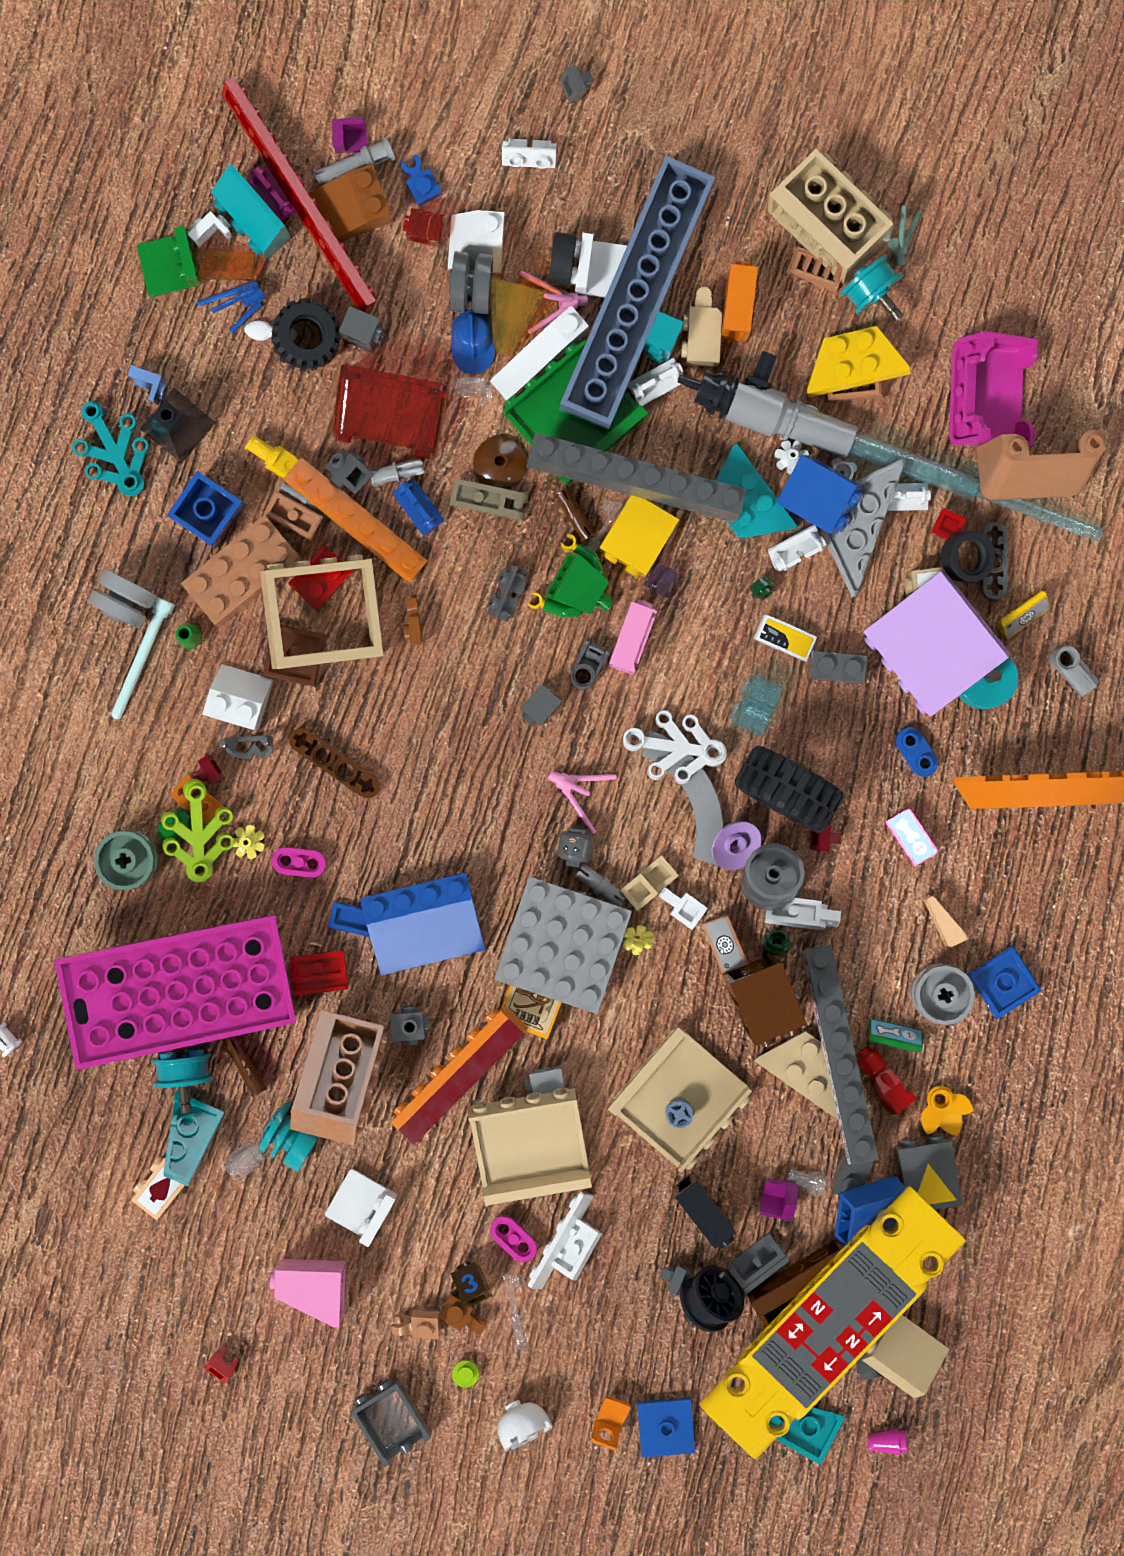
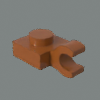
[440,1292,487,1335]

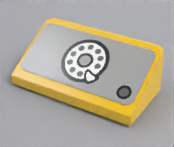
[996,591,1050,639]

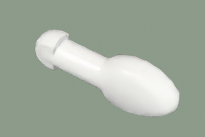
[244,320,297,341]

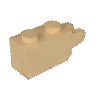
[681,286,722,367]

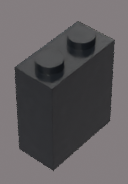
[672,1172,737,1249]

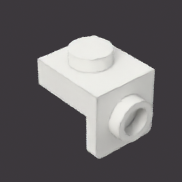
[188,211,233,248]

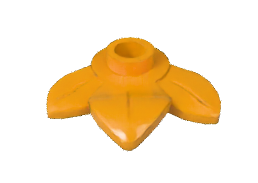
[921,1085,973,1136]

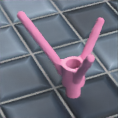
[519,271,588,334]
[548,770,617,834]

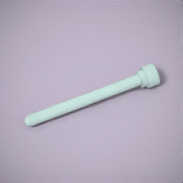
[111,597,175,719]

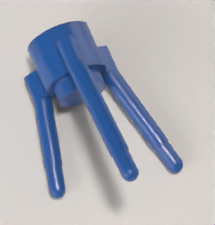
[197,280,266,333]

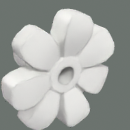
[774,440,809,475]

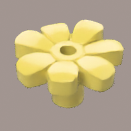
[233,825,265,859]
[622,925,654,955]

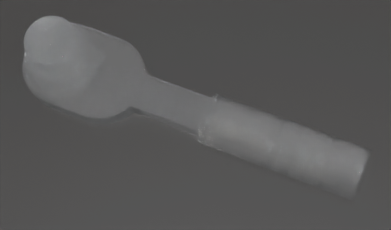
[586,499,623,553]
[503,1274,528,1350]

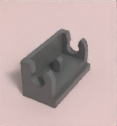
[727,1232,789,1294]

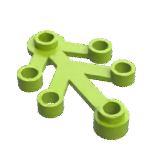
[161,779,234,882]

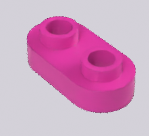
[272,847,327,878]
[490,1215,537,1262]

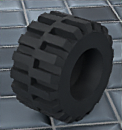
[271,298,341,372]

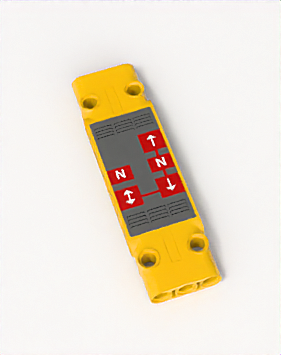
[699,1185,967,1459]

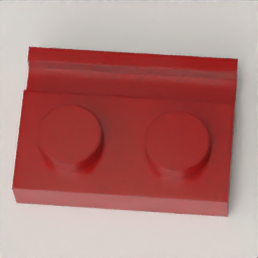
[288,545,354,611]
[290,950,349,996]

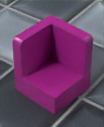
[332,118,367,154]
[759,1178,799,1221]

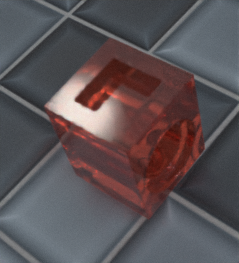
[403,208,445,248]

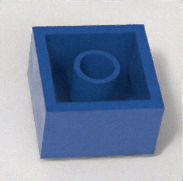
[167,471,246,549]

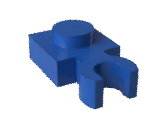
[401,154,443,207]

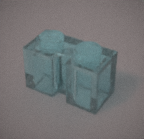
[729,675,784,737]

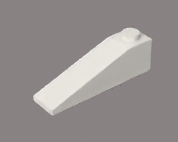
[490,306,589,400]

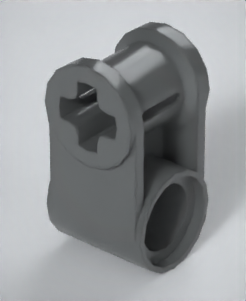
[570,636,612,690]

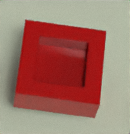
[930,508,967,541]
[203,1348,239,1384]

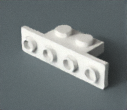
[528,1192,602,1289]

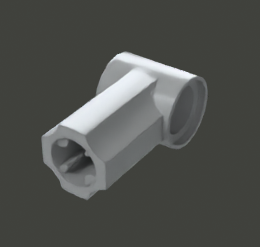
[1049,646,1100,697]

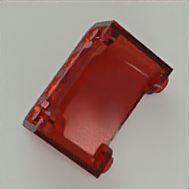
[331,364,450,459]

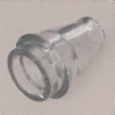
[787,1168,828,1198]

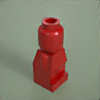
[856,1045,917,1115]

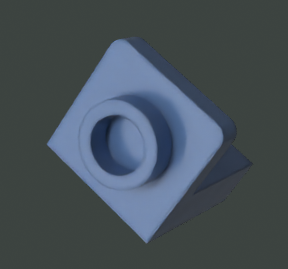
[128,365,168,405]

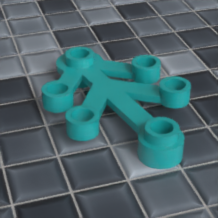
[72,401,150,497]

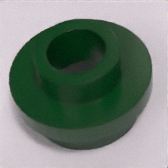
[749,576,775,600]
[763,930,791,956]

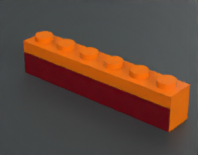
[390,1005,528,1145]

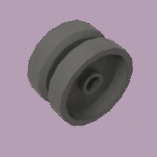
[449,251,493,314]
[740,843,805,911]

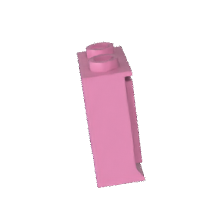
[608,599,657,675]

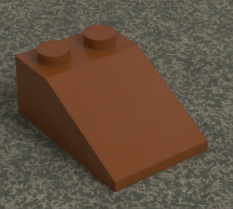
[308,164,393,249]

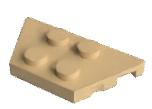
[754,1030,838,1120]

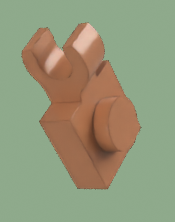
[392,1310,441,1340]

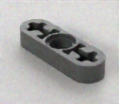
[981,522,1007,601]

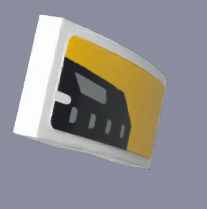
[754,614,817,662]

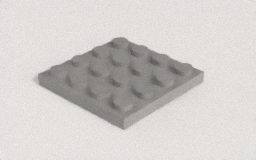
[494,876,632,1014]

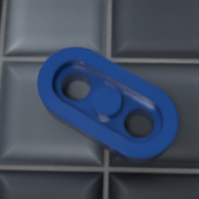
[895,727,938,777]

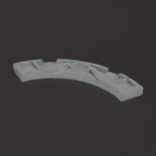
[641,730,723,866]

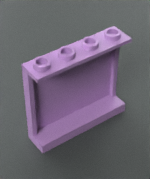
[864,570,1011,717]

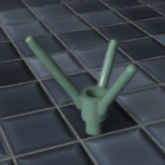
[887,205,921,266]

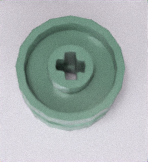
[94,830,160,891]

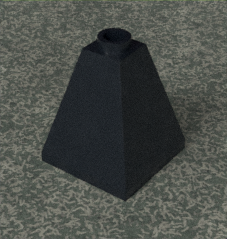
[139,388,216,463]

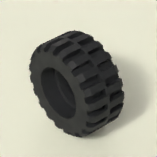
[735,745,843,833]

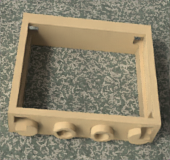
[260,555,383,669]

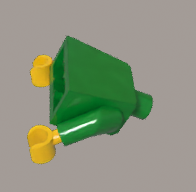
[528,534,613,618]

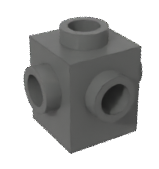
[324,447,373,494]
[390,1006,430,1045]

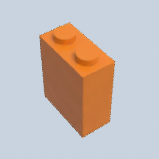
[721,261,758,343]

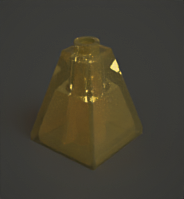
[491,277,548,356]

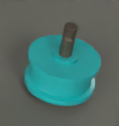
[840,254,904,321]
[958,657,1018,709]

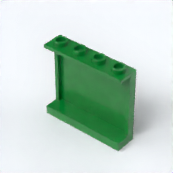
[503,339,648,487]

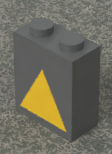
[895,1134,962,1210]

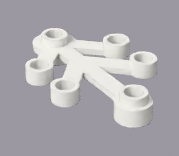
[623,710,727,784]

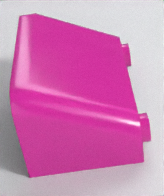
[949,331,1038,448]

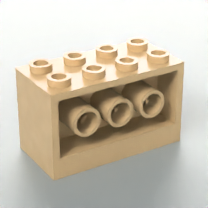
[768,149,894,285]

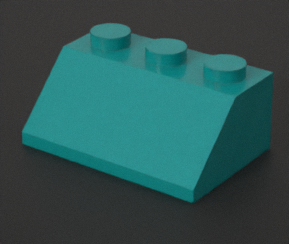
[211,163,291,259]

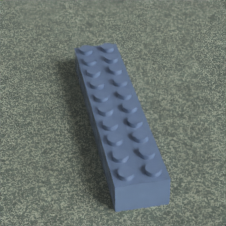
[559,156,715,431]

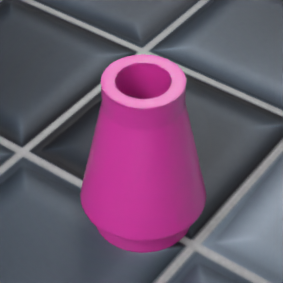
[868,1428,907,1455]

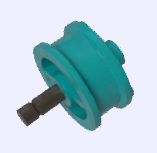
[151,1046,214,1113]

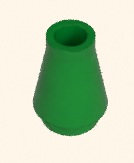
[176,622,202,649]

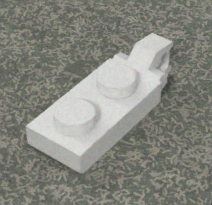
[765,898,841,930]

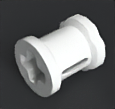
[0,1022,23,1058]

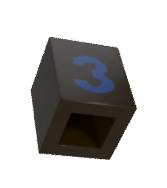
[450,1261,493,1308]

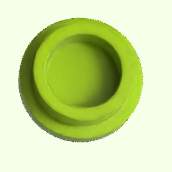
[452,1360,479,1388]

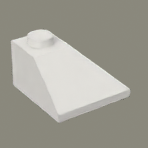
[448,210,505,273]

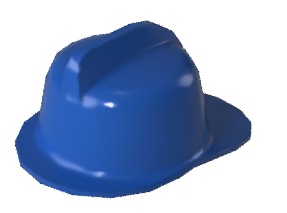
[451,310,495,375]

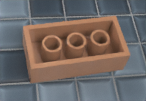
[181,515,302,627]

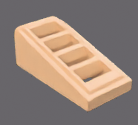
[923,895,969,947]

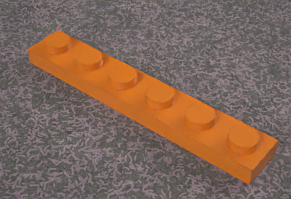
[283,457,428,583]

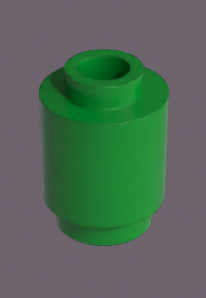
[156,806,191,845]

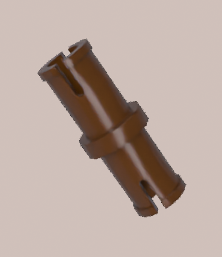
[554,487,596,542]

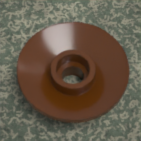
[473,436,527,489]

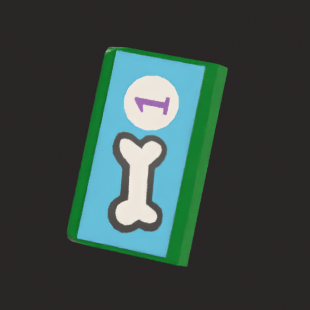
[866,1018,923,1052]

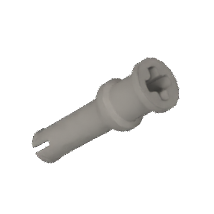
[314,137,396,186]

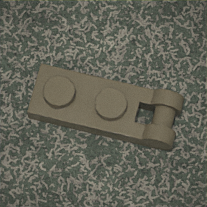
[449,478,529,521]

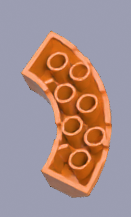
[953,771,1124,809]

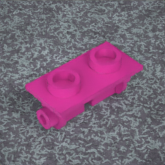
[247,165,296,222]

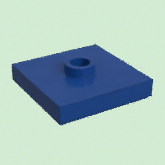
[967,945,1042,1020]
[637,1397,695,1458]

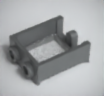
[351,1377,432,1467]

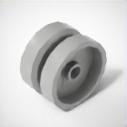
[86,568,158,629]
[910,963,975,1025]

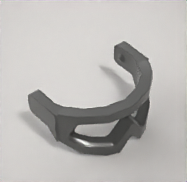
[221,735,273,760]

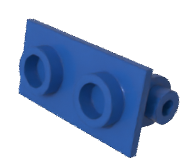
[392,477,445,537]

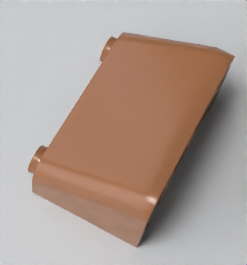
[977,430,1106,500]

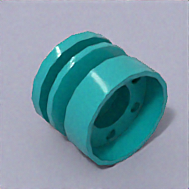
[258,1100,319,1173]

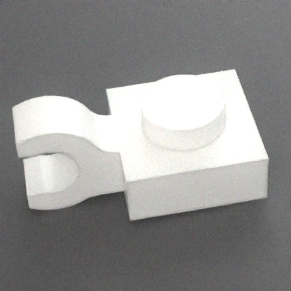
[658,888,708,930]

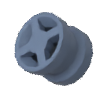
[665,1098,693,1128]

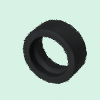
[549,232,577,287]
[940,531,995,583]

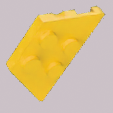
[807,326,911,398]

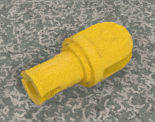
[245,434,299,479]

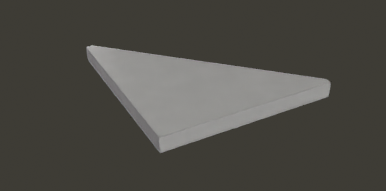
[820,458,905,597]

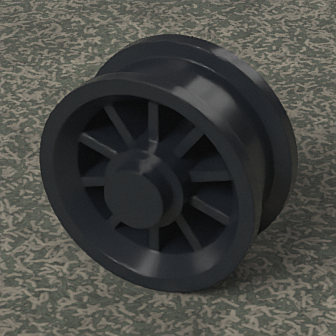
[680,1265,745,1333]

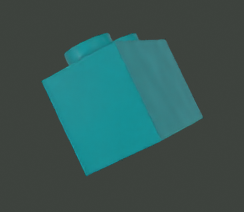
[643,311,684,363]

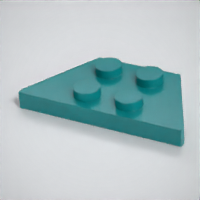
[715,443,798,539]

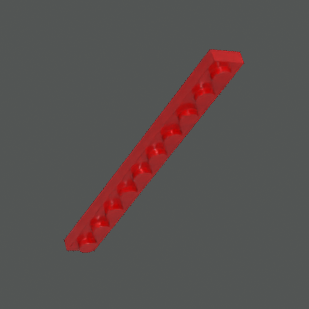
[222,77,376,314]

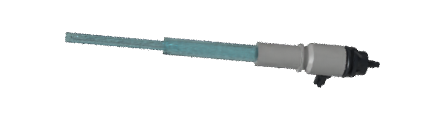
[677,351,1103,542]

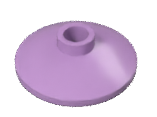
[712,821,761,870]

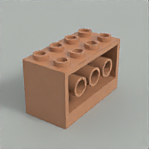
[290,1010,388,1145]

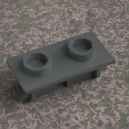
[487,564,528,622]

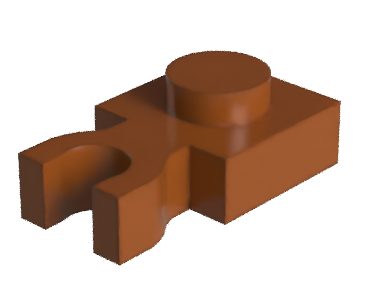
[404,598,423,646]

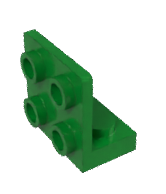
[137,225,202,297]

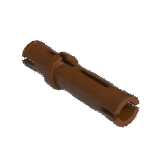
[222,1035,267,1097]

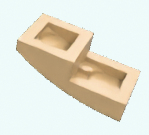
[620,854,679,911]

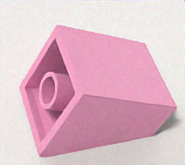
[270,1259,346,1327]

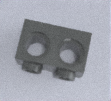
[339,306,386,354]

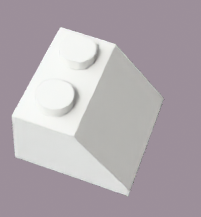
[202,664,274,731]

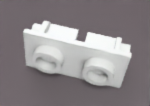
[502,138,557,169]
[628,358,683,406]
[888,483,931,511]
[767,525,826,571]

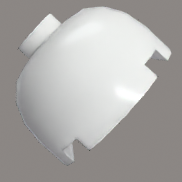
[498,1400,553,1452]

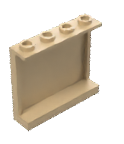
[607,1025,752,1173]
[468,1088,592,1206]

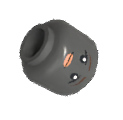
[558,827,594,867]

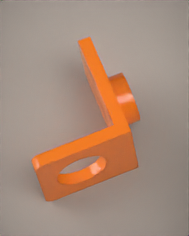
[171,775,222,824]
[590,1396,631,1450]

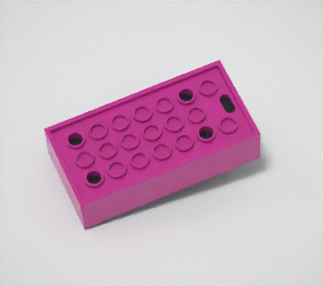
[54,915,296,1070]

